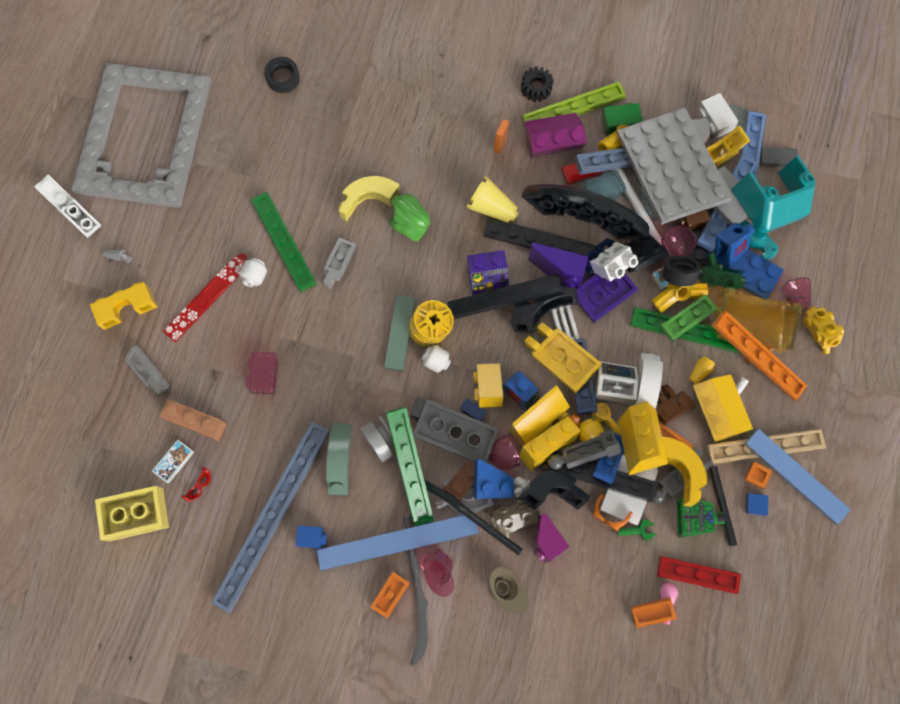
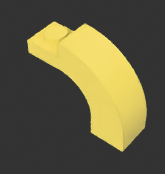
[338,176,400,221]

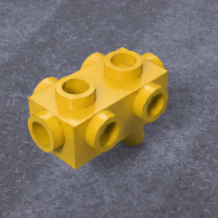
[803,307,844,354]

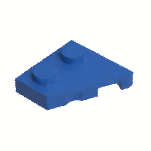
[474,459,514,499]

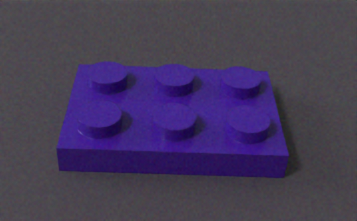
[577,273,638,323]

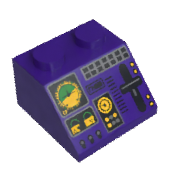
[467,250,509,295]

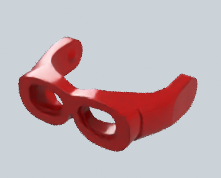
[181,467,212,502]

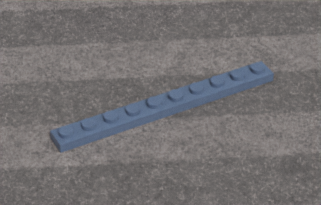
[211,422,330,613]

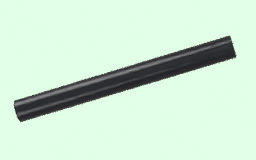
[709,466,737,546]

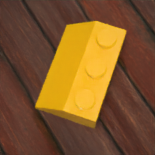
[693,374,753,442]
[509,385,570,446]
[618,401,668,475]

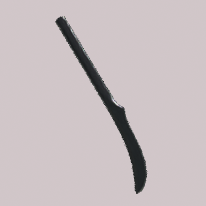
[402,479,523,556]

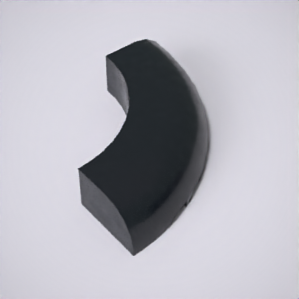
[521,184,649,239]

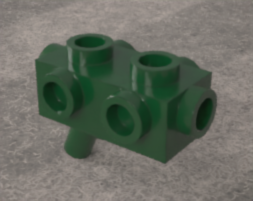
[699,253,746,291]

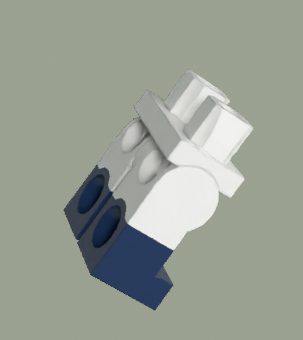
[584,238,638,282]

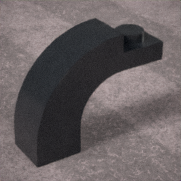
[518,470,590,510]

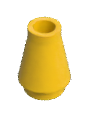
[688,356,716,385]

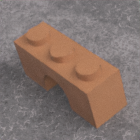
[159,399,227,442]

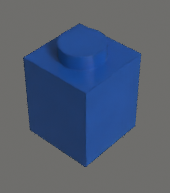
[295,526,327,549]

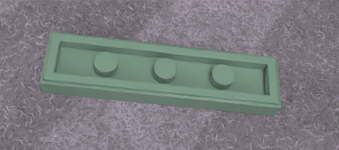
[384,295,415,371]

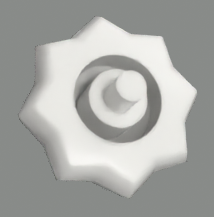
[514,476,531,498]

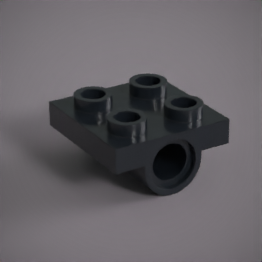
[624,234,669,273]

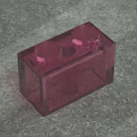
[245,352,278,395]

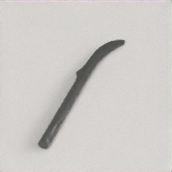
[403,517,428,665]

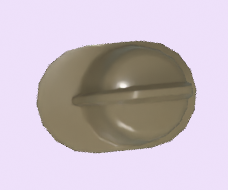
[488,567,529,614]

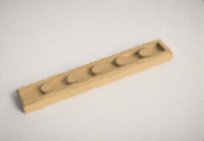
[706,429,826,464]

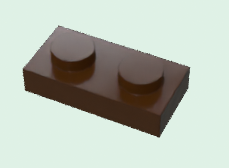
[443,458,475,501]

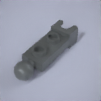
[548,430,621,470]
[653,449,713,504]

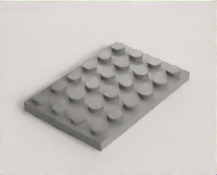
[617,108,732,224]

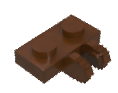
[655,384,696,426]

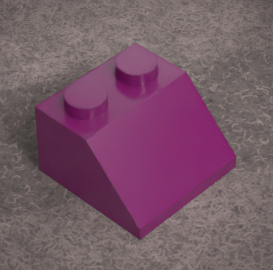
[533,513,570,563]

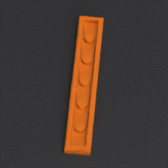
[711,310,807,400]

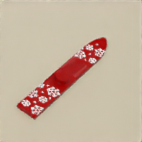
[162,253,247,343]

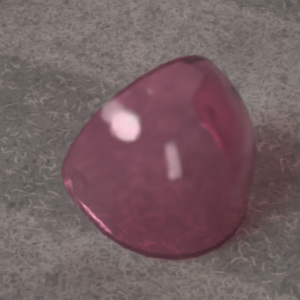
[661,226,697,257]
[782,277,812,309]
[489,434,520,470]

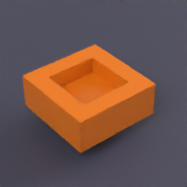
[744,462,772,489]

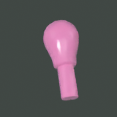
[659,583,678,624]

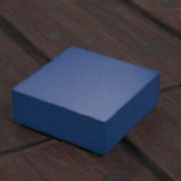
[746,493,768,516]

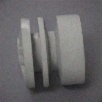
[360,410,393,463]

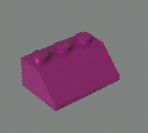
[524,113,587,157]

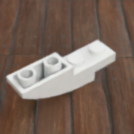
[34,174,102,238]

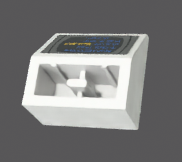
[594,361,639,405]

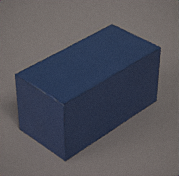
[460,398,487,421]

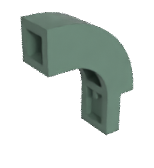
[326,423,352,495]

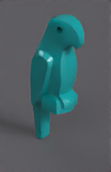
[740,220,779,260]

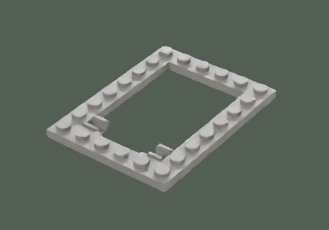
[71,63,211,208]

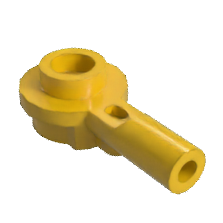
[591,402,621,435]

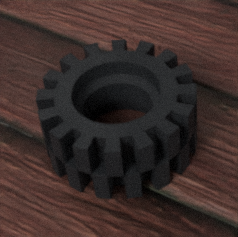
[521,66,553,102]

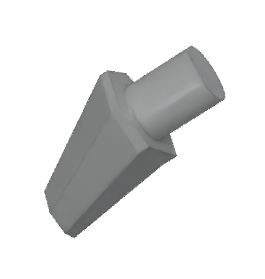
[102,250,132,264]

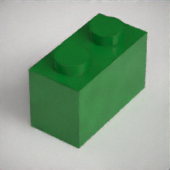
[601,103,643,135]

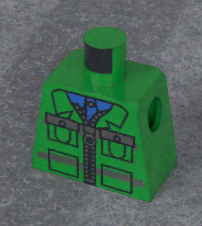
[676,498,725,538]

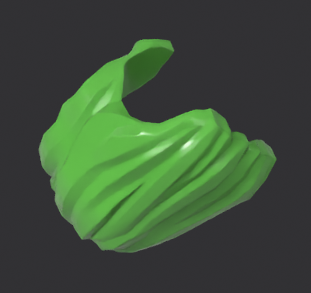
[388,194,430,241]

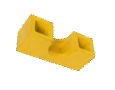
[89,282,157,330]
[519,416,581,472]

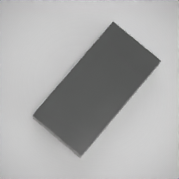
[760,146,798,167]

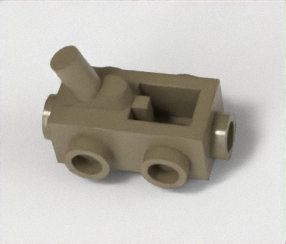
[490,501,539,538]

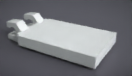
[599,454,659,526]

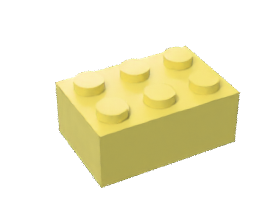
[95,486,169,542]

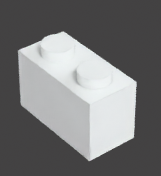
[698,93,738,139]

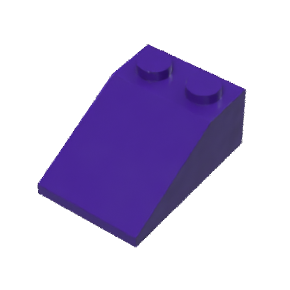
[528,242,588,289]

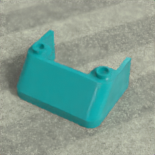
[731,155,816,233]

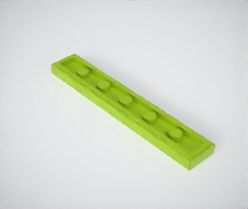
[522,81,626,122]

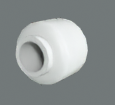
[239,258,267,287]
[421,345,451,373]

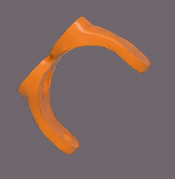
[592,493,633,531]

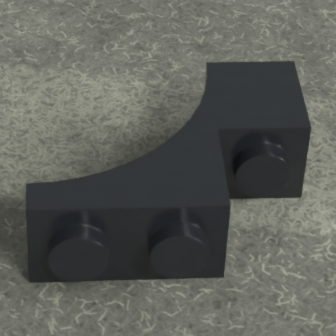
[511,286,579,333]

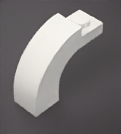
[632,353,663,408]

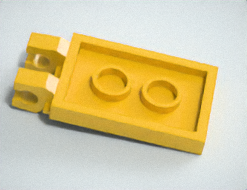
[524,322,602,393]

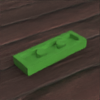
[660,294,718,342]

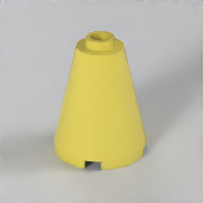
[466,176,519,223]

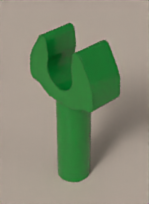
[617,520,656,541]

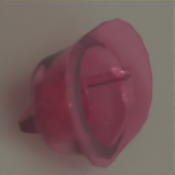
[420,549,454,597]

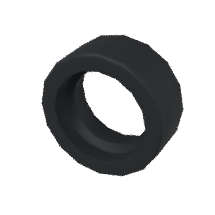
[264,57,300,93]
[663,255,701,287]

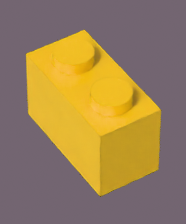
[473,363,503,408]

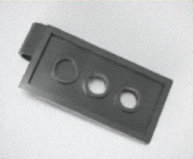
[409,397,499,463]

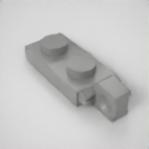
[323,237,357,289]
[125,345,170,394]

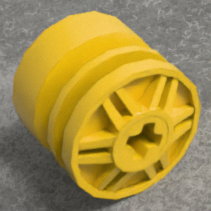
[408,300,454,347]

